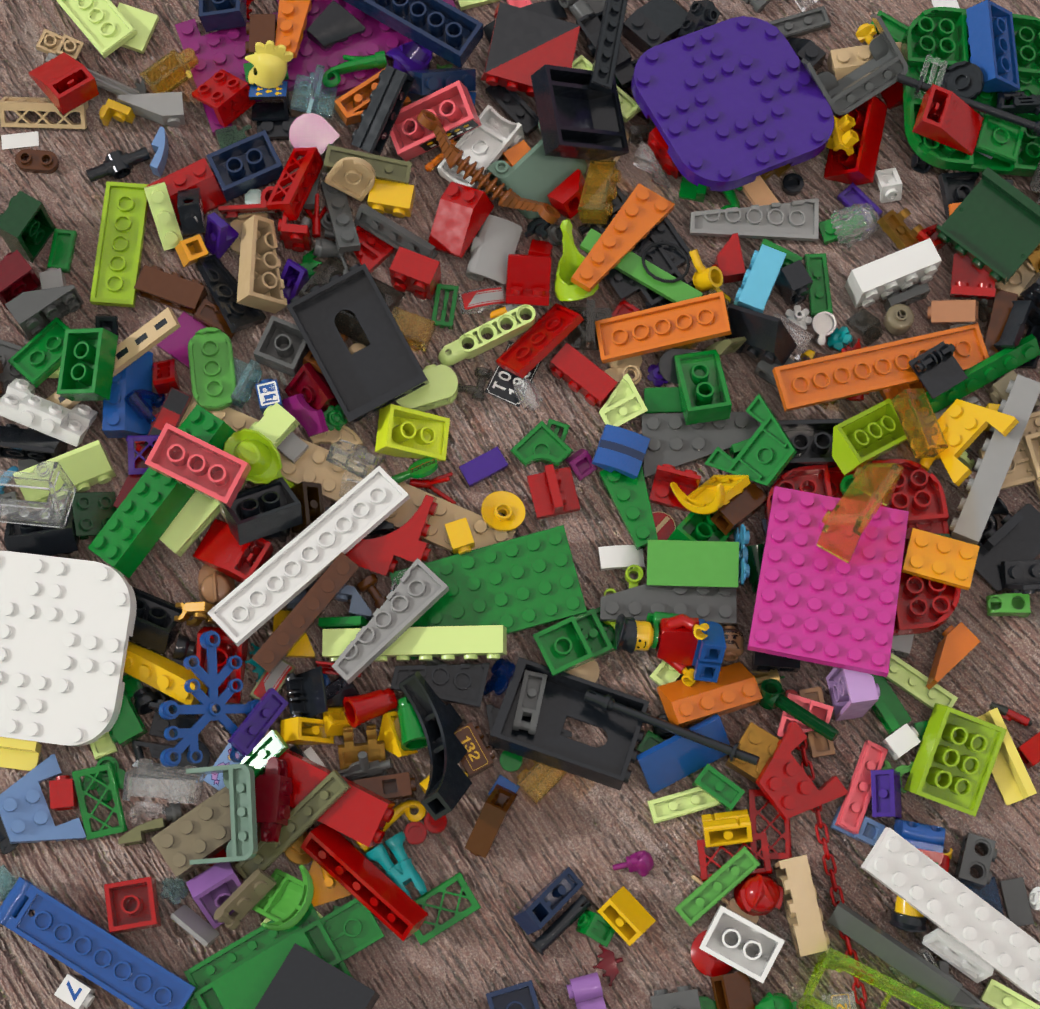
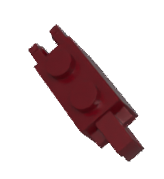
[255,756,293,843]

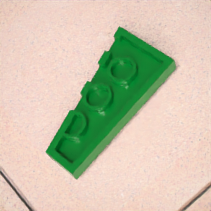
[599,465,658,550]

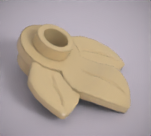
[604,355,642,385]

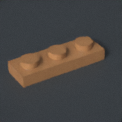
[798,686,836,759]

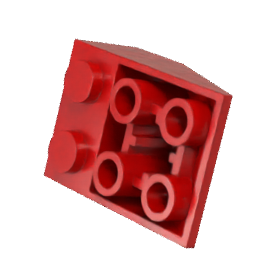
[28,52,99,115]
[912,84,984,156]
[192,519,274,583]

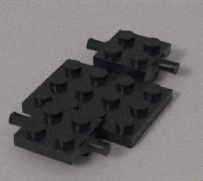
[577,186,695,310]

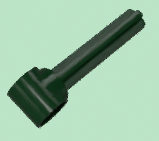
[759,679,839,741]

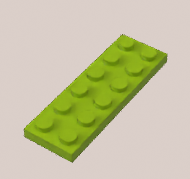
[90,181,149,308]

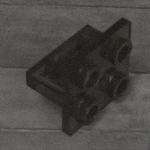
[568,300,612,350]

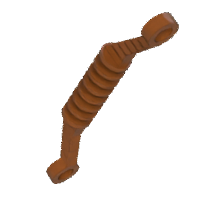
[417,109,561,224]

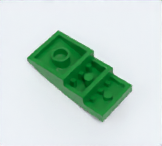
[533,607,616,676]

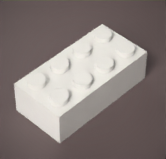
[844,238,942,308]

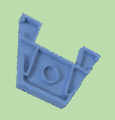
[0,754,86,844]

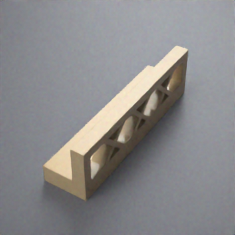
[0,97,89,129]

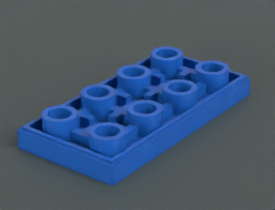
[636,714,731,794]

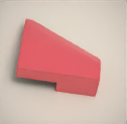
[777,693,834,737]

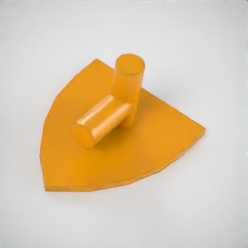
[309,860,352,907]

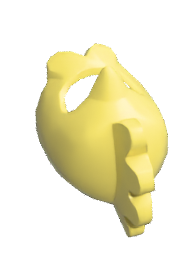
[245,40,294,89]

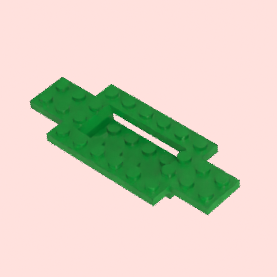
[184,898,385,1009]

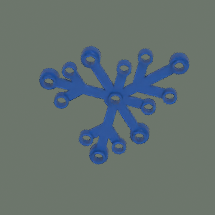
[158,630,266,767]

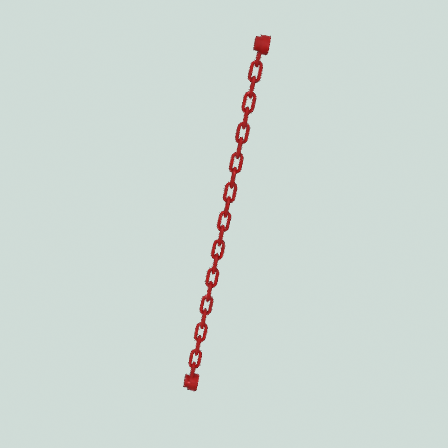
[785,689,867,1009]

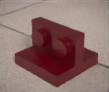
[284,362,339,412]

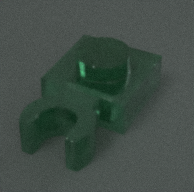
[215,125,252,149]

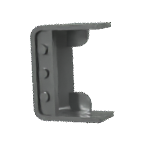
[800,13,908,115]

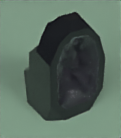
[325,677,360,708]

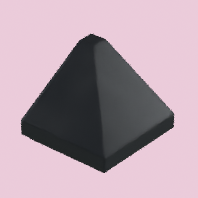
[95,314,119,338]

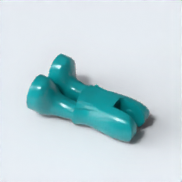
[365,831,427,899]

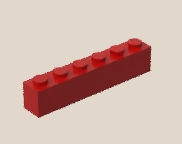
[300,823,429,942]

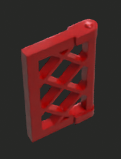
[748,789,792,860]
[697,832,773,882]

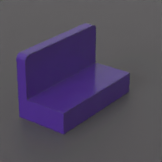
[871,769,902,819]

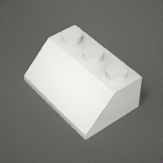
[699,904,785,983]

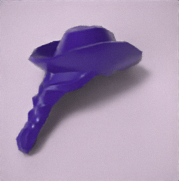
[385,41,433,74]

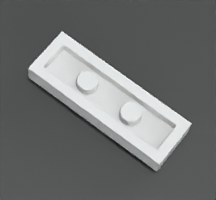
[922,928,994,983]

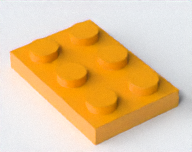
[901,528,980,590]

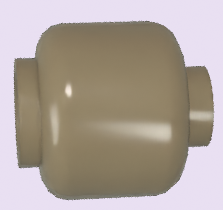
[883,304,914,335]

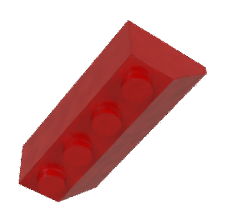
[823,96,888,185]

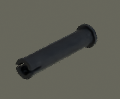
[530,894,592,956]

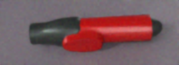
[989,702,1032,726]

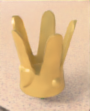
[751,669,785,689]

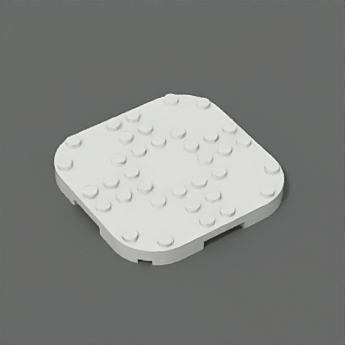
[0,551,137,746]

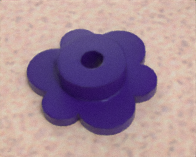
[647,363,669,387]

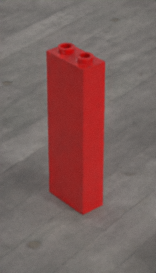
[262,749,395,847]

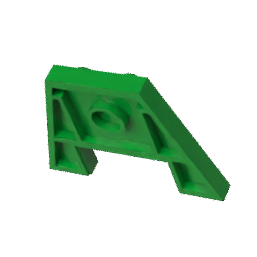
[704,394,797,487]

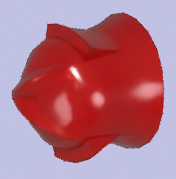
[734,873,784,916]

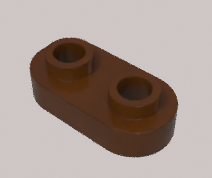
[15,149,59,174]

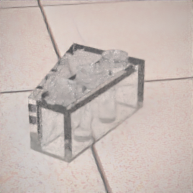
[122,758,204,804]

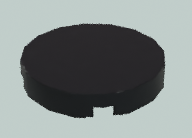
[941,61,985,100]

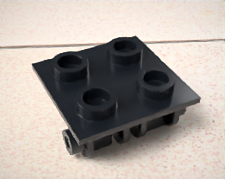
[908,341,968,399]
[285,666,328,718]

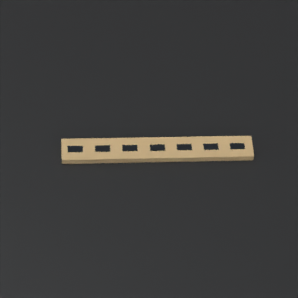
[46,307,181,409]

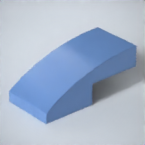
[150,126,169,177]
[830,806,885,847]

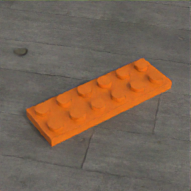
[595,291,732,364]

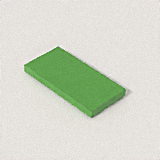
[647,540,739,588]

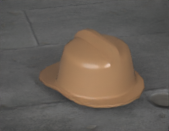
[198,564,235,605]

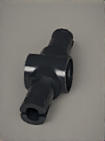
[86,147,150,183]

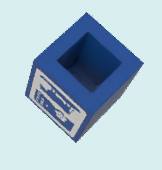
[255,379,284,415]

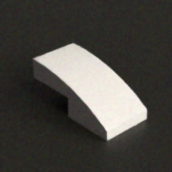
[598,545,645,571]

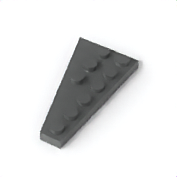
[641,411,773,479]
[600,584,737,626]

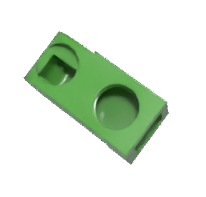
[986,593,1031,617]

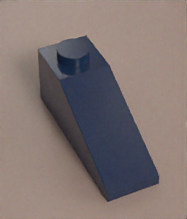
[513,867,584,935]

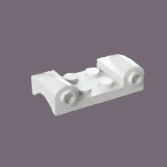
[437,105,525,191]

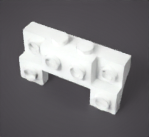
[0,378,98,447]

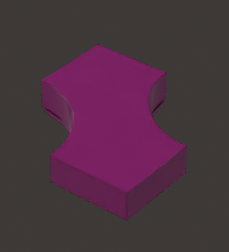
[282,394,328,437]

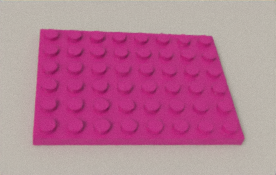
[747,486,909,677]

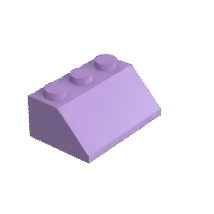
[826,667,880,721]

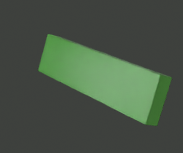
[675,846,761,927]

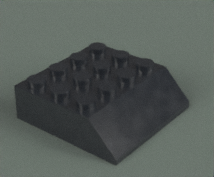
[531,64,629,161]

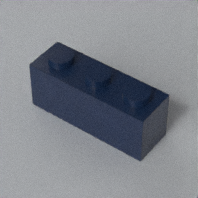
[408,67,476,95]

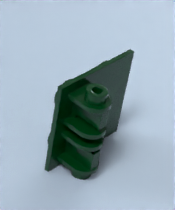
[70,492,117,540]

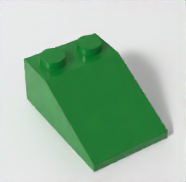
[674,349,732,425]
[667,510,735,542]

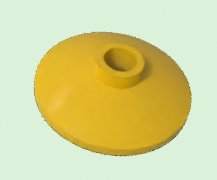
[481,491,525,532]

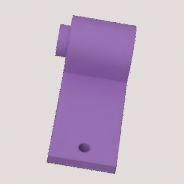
[566,972,606,1009]

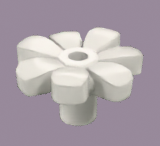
[784,305,812,332]

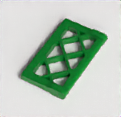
[72,762,128,840]
[414,872,481,945]

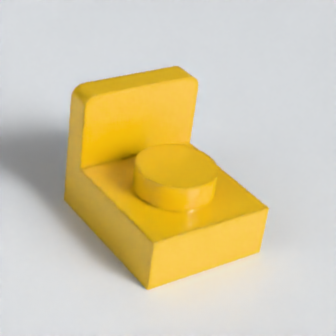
[99,98,135,126]

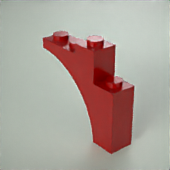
[345,495,438,576]

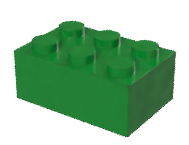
[57,328,118,401]

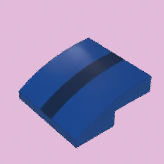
[592,424,650,479]

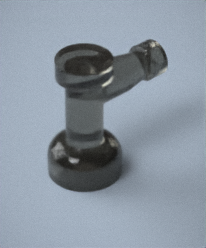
[458,367,492,401]

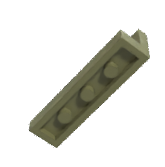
[323,145,412,184]

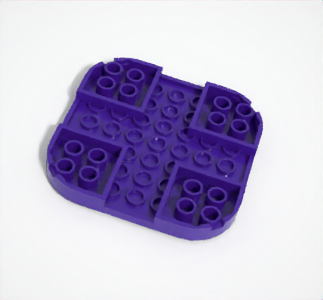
[631,16,834,191]

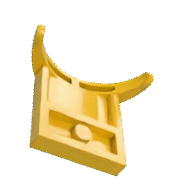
[670,475,751,514]

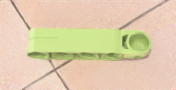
[438,304,536,367]

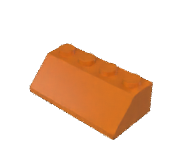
[657,662,763,727]

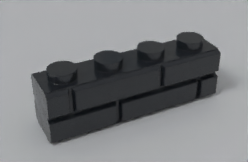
[351,65,415,156]

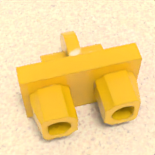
[826,114,859,156]

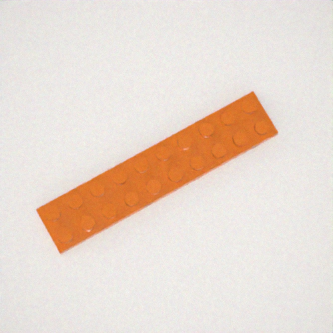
[772,323,989,412]

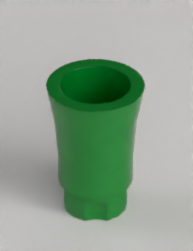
[397,697,427,751]

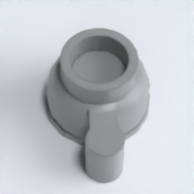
[812,311,837,345]

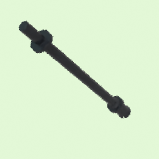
[896,73,1040,137]
[584,689,760,766]

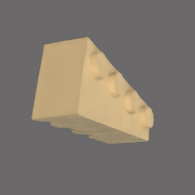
[773,854,830,958]

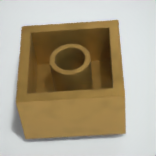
[725,722,780,784]

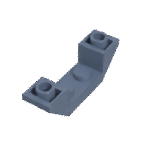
[286,580,373,621]

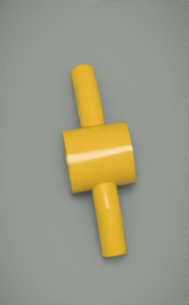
[689,249,731,305]

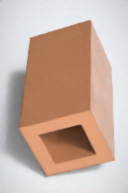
[927,300,979,325]

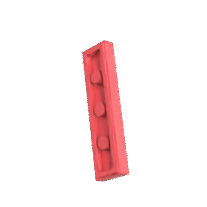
[835,740,888,835]

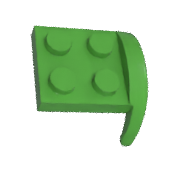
[252,865,314,931]

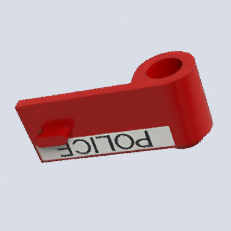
[218,186,285,218]

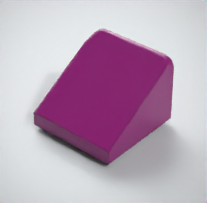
[565,448,598,481]

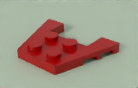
[755,721,849,819]

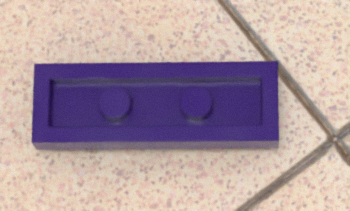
[228,688,289,756]

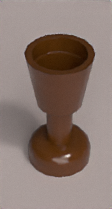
[356,574,387,609]

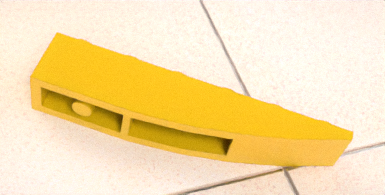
[124,641,208,705]

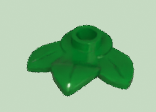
[83,756,129,803]

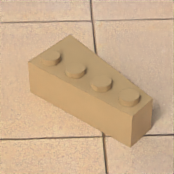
[237,215,288,314]

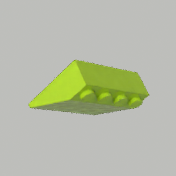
[904,703,1007,817]

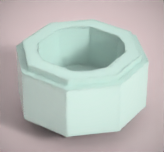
[245,189,262,204]

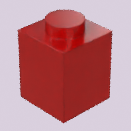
[49,775,79,811]

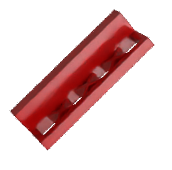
[266,147,324,221]

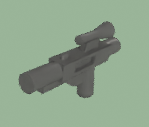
[337,751,393,781]

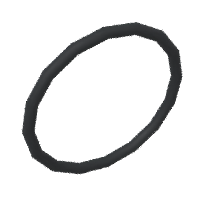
[642,242,690,283]

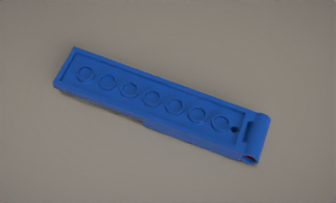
[0,877,196,1009]

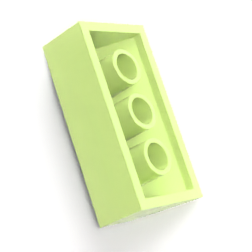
[13,440,116,510]

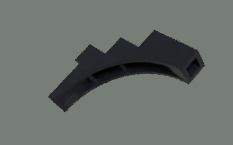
[399,671,472,821]

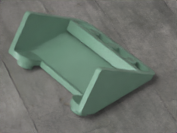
[487,122,587,220]

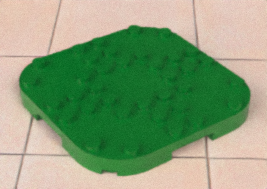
[901,7,1040,177]

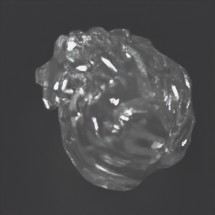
[830,203,880,248]

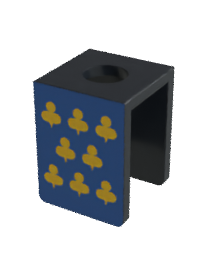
[249,81,290,121]

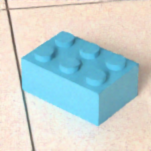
[733,244,786,313]

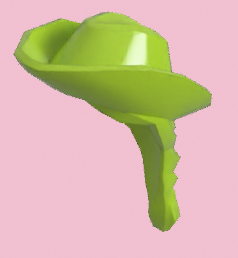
[554,219,599,302]
[223,428,295,488]

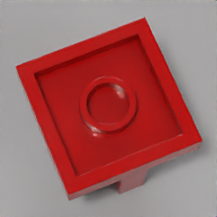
[527,464,580,520]

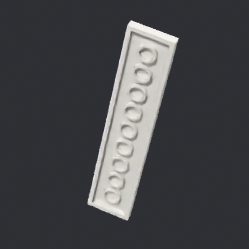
[207,466,410,646]
[861,827,1040,1002]

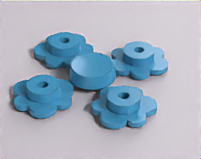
[733,524,750,586]

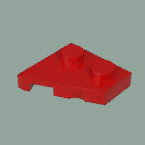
[353,226,394,274]

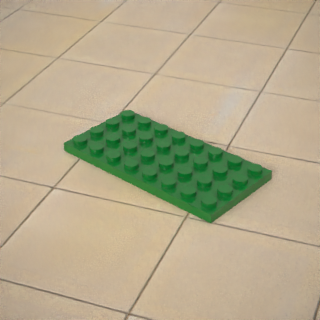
[390,525,587,660]

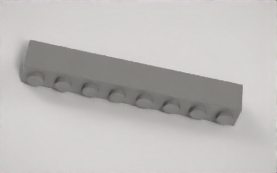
[949,374,1040,545]

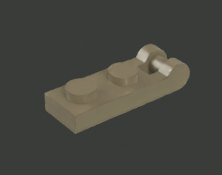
[214,868,277,931]

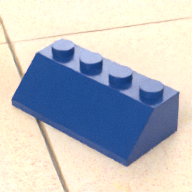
[966,0,1020,93]
[102,352,153,438]

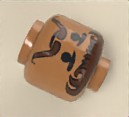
[723,626,744,661]

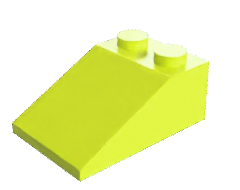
[375,404,450,461]

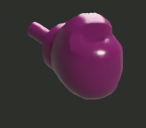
[612,850,654,877]

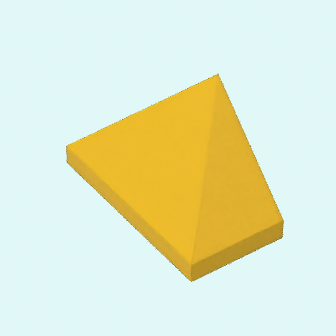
[378,711,418,757]

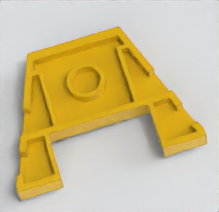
[927,399,1019,487]

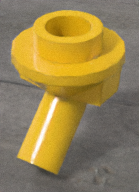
[855,23,877,45]

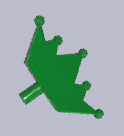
[299,248,322,284]

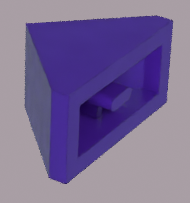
[281,258,310,304]

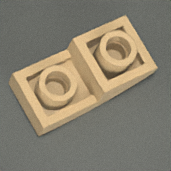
[36,28,84,60]

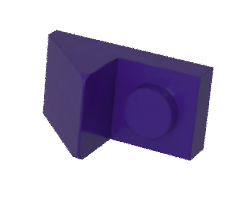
[204,212,239,259]

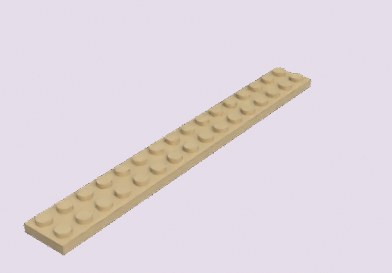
[177,396,516,554]

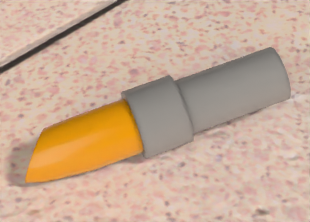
[490,304,522,319]

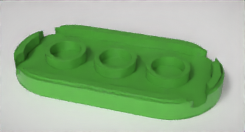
[188,327,237,411]

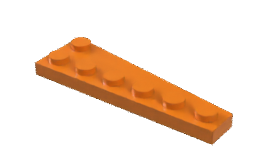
[275,0,312,58]
[571,183,675,292]

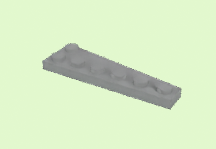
[689,198,819,242]
[332,558,450,684]

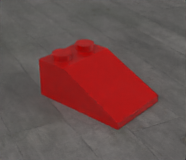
[428,181,494,258]
[196,626,248,704]

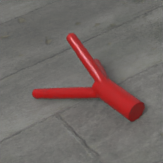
[304,193,327,238]
[409,472,456,505]

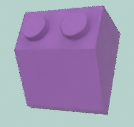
[186,863,243,929]

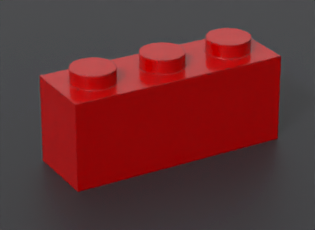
[550,343,618,408]

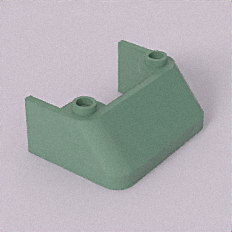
[186,764,258,865]

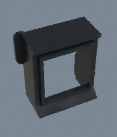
[993,300,1040,369]

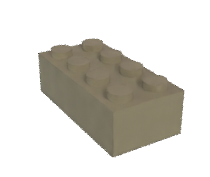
[151,786,258,879]

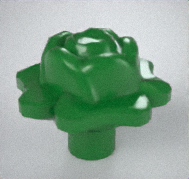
[323,405,348,431]

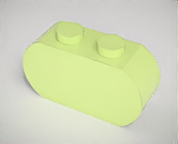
[395,364,458,412]

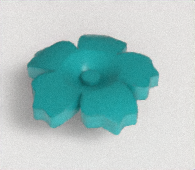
[827,326,853,352]

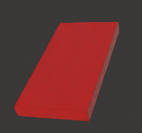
[496,303,584,379]

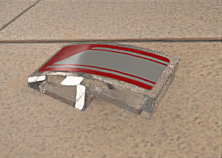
[458,285,507,315]

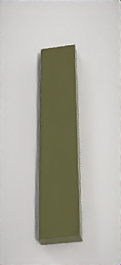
[234,770,351,880]

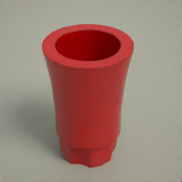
[343,688,398,728]

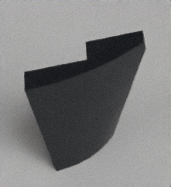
[307,0,366,50]

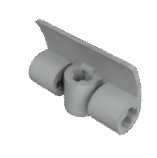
[465,215,523,285]

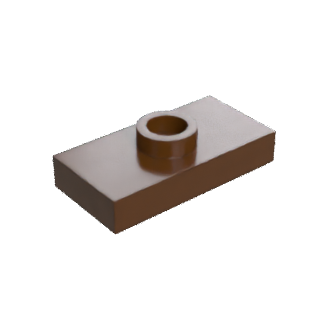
[193,298,235,340]

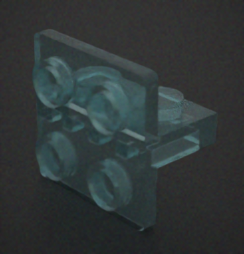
[290,64,338,118]

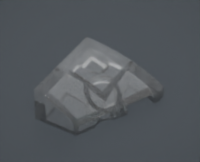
[633,141,671,189]
[326,439,386,479]

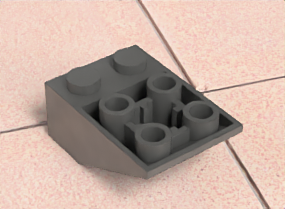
[5,285,84,340]

